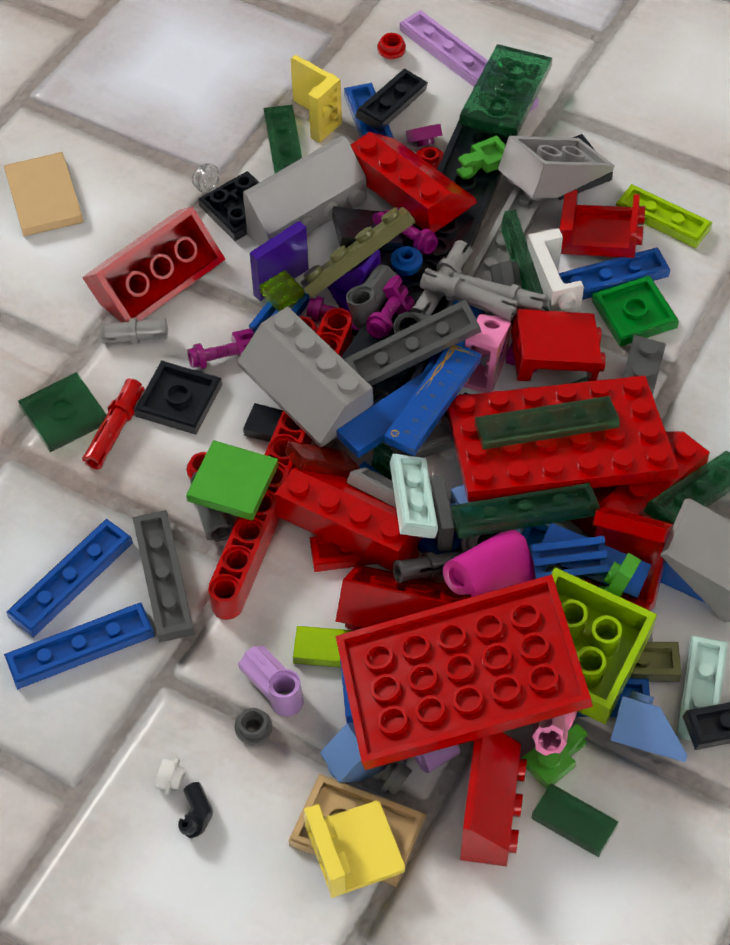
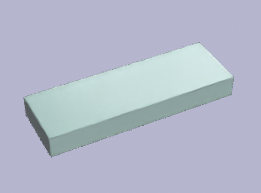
[390,454,438,539]
[676,635,728,741]

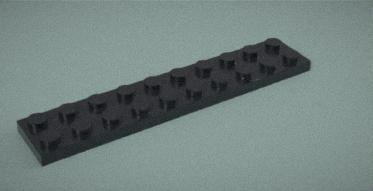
[380,112,519,335]

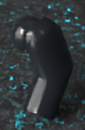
[178,782,213,838]

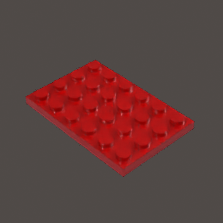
[447,376,679,502]
[336,574,593,770]

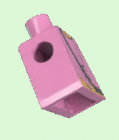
[463,314,511,393]

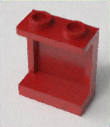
[559,190,645,258]
[511,309,606,382]
[585,506,674,611]

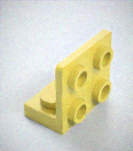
[290,55,342,143]
[304,800,405,898]

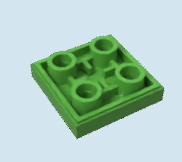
[186,440,278,521]

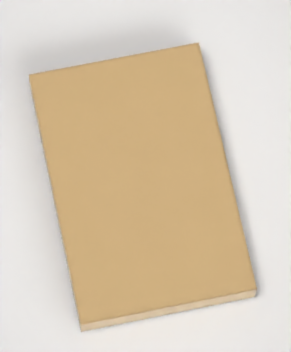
[4,152,84,237]
[289,774,426,887]

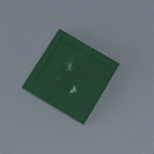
[18,372,107,453]

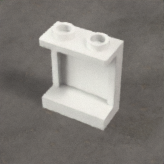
[524,228,584,313]

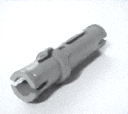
[410,240,473,315]
[420,268,518,321]
[453,272,548,311]

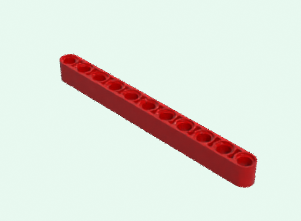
[208,308,353,620]

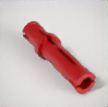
[82,378,145,470]

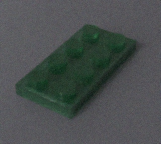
[459,44,552,137]

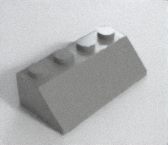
[243,135,367,246]
[237,306,373,448]

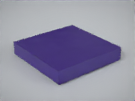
[249,221,309,302]

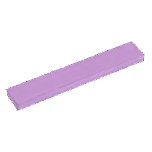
[400,10,539,120]

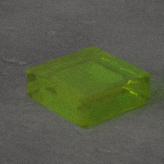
[259,270,305,311]

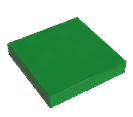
[592,275,679,347]

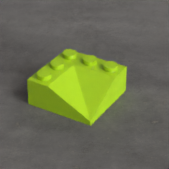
[551,567,657,725]

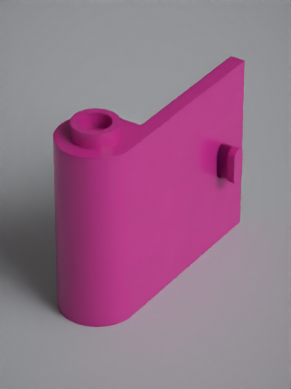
[443,528,536,597]

